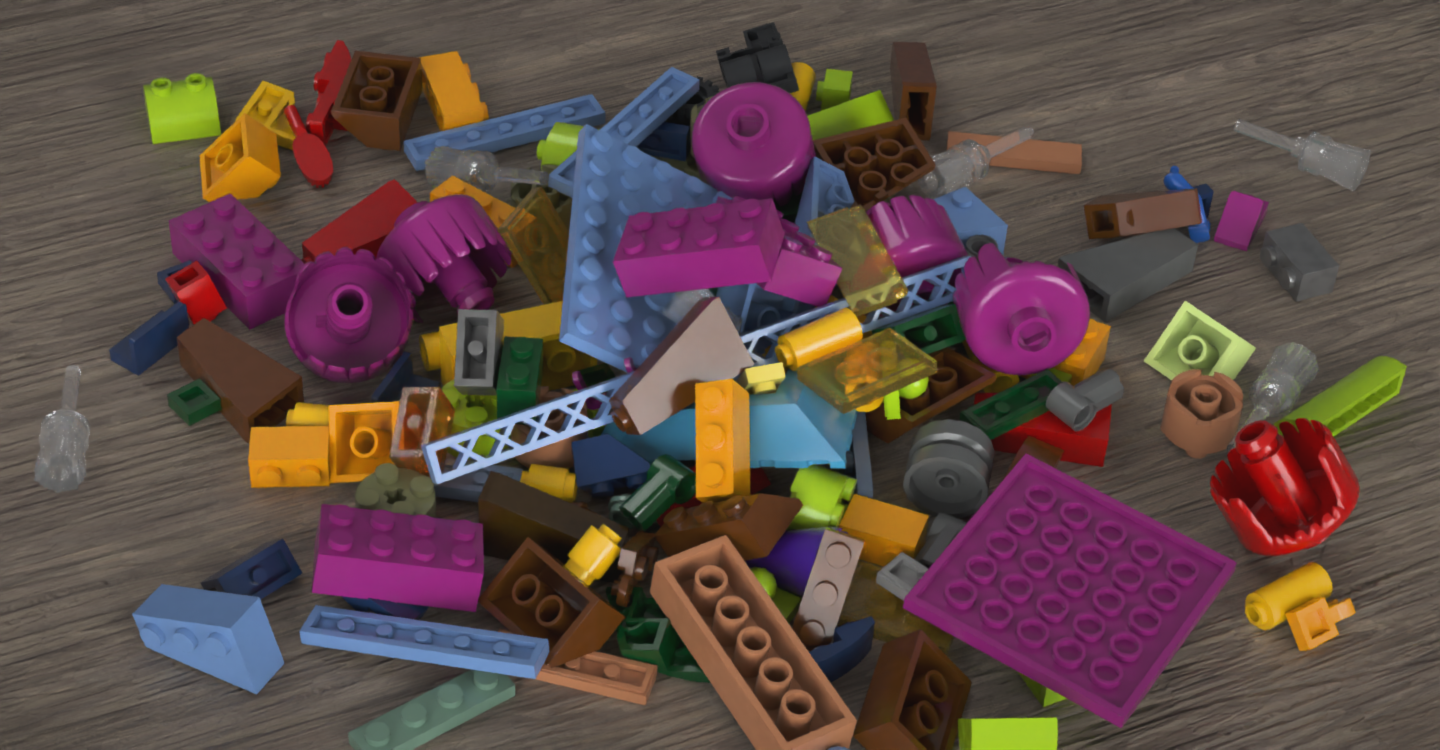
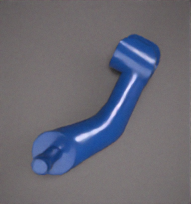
[1163,166,1210,243]

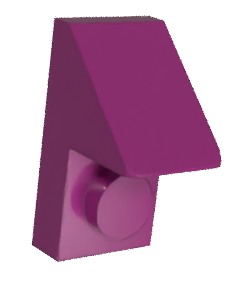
[1214,191,1269,252]

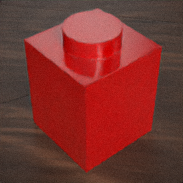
[165,260,227,325]

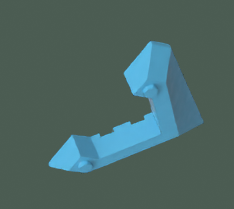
[601,349,858,469]

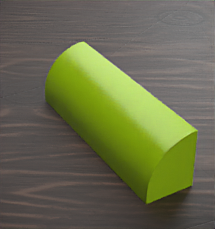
[807,90,894,140]
[1273,356,1407,438]

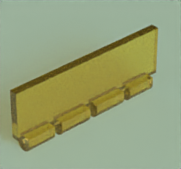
[807,206,908,317]

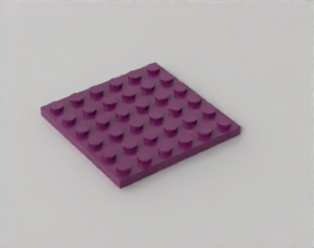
[903,453,1237,728]

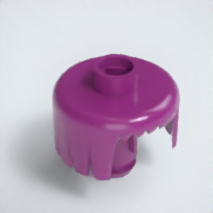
[692,82,816,207]
[376,194,512,323]
[846,195,968,317]
[953,243,1090,375]
[284,247,414,383]

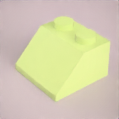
[1144,301,1256,380]

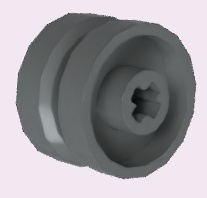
[903,419,995,518]

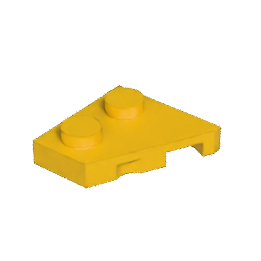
[235,81,295,150]

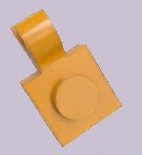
[1285,597,1356,651]

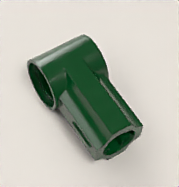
[619,454,696,531]

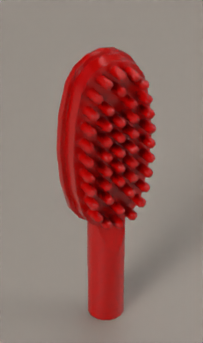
[283,105,333,188]

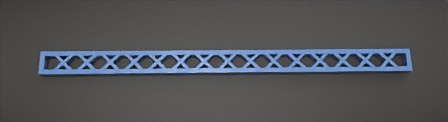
[421,256,971,484]

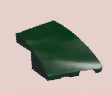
[606,587,711,683]

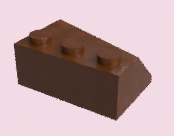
[813,118,936,218]

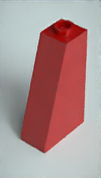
[301,179,418,264]
[965,393,1112,467]

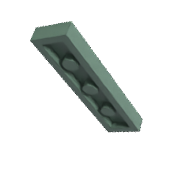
[348,670,515,750]

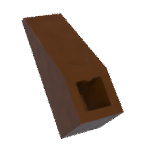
[1084,188,1202,239]

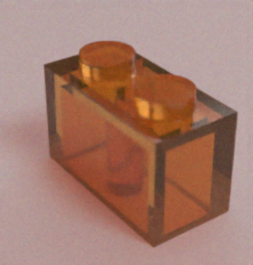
[389,387,455,478]

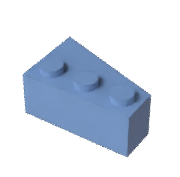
[933,187,1008,255]
[132,584,284,695]

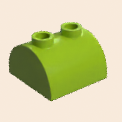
[143,73,221,144]
[958,717,1058,750]

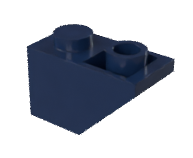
[571,434,652,498]

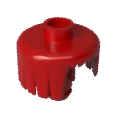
[1210,418,1360,556]

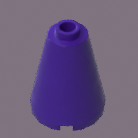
[745,526,848,598]

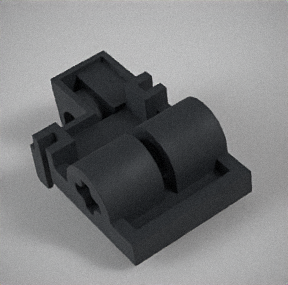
[716,22,799,93]

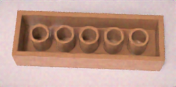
[650,535,857,750]

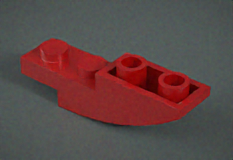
[306,40,352,146]

